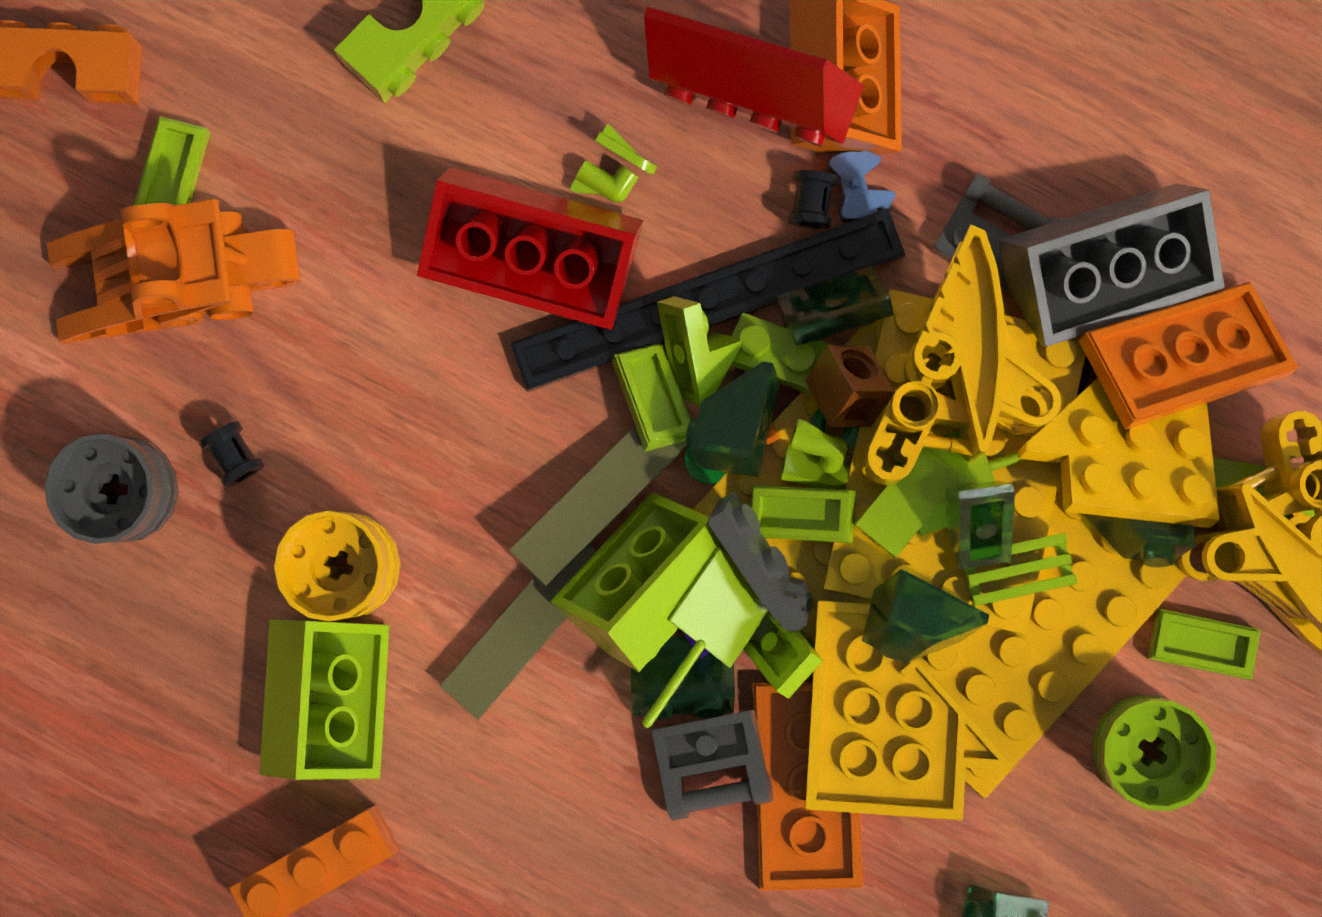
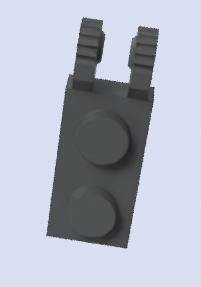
[708,492,814,632]

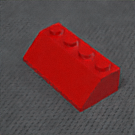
[644,6,865,147]
[417,167,644,330]

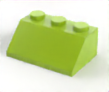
[550,492,728,672]
[259,619,390,780]

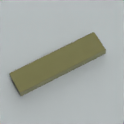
[509,426,689,588]
[440,545,596,720]

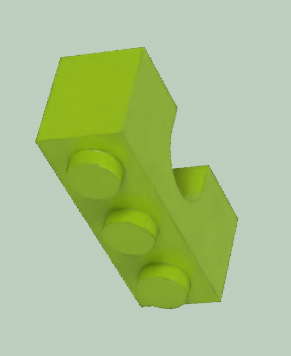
[334,0,485,103]

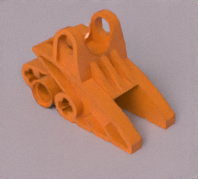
[47,199,301,344]

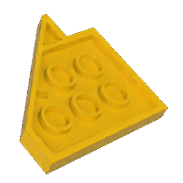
[1018,378,1220,528]
[805,600,1011,820]

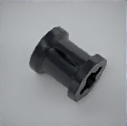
[788,170,838,229]
[199,421,265,487]

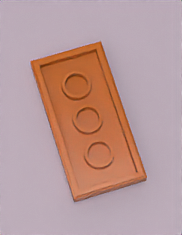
[1078,281,1299,430]
[752,681,863,891]

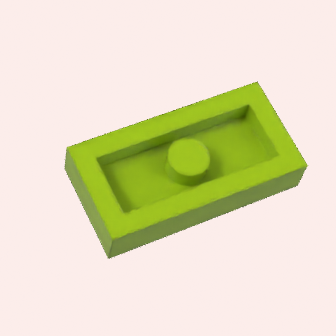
[731,313,831,396]

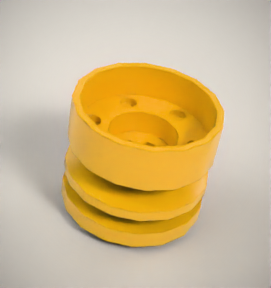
[274,511,401,622]

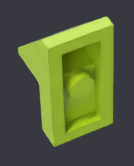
[657,296,742,406]
[743,611,823,699]

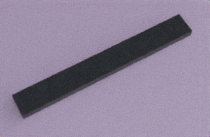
[511,209,906,392]

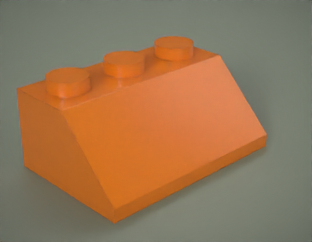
[789,0,902,153]

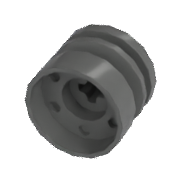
[45,434,178,544]

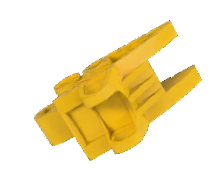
[863,224,1061,485]
[1178,411,1322,656]

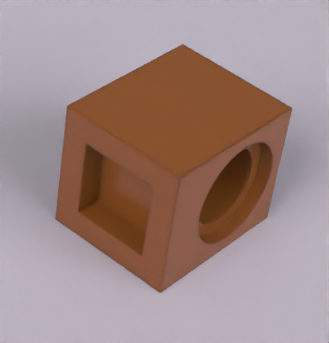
[805,345,895,427]

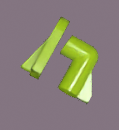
[569,123,658,203]
[781,419,850,489]

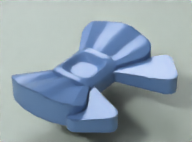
[828,151,896,222]

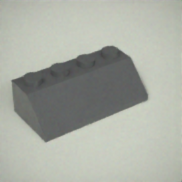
[998,183,1225,347]

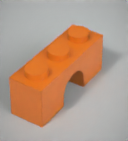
[0,20,142,105]
[229,805,400,917]

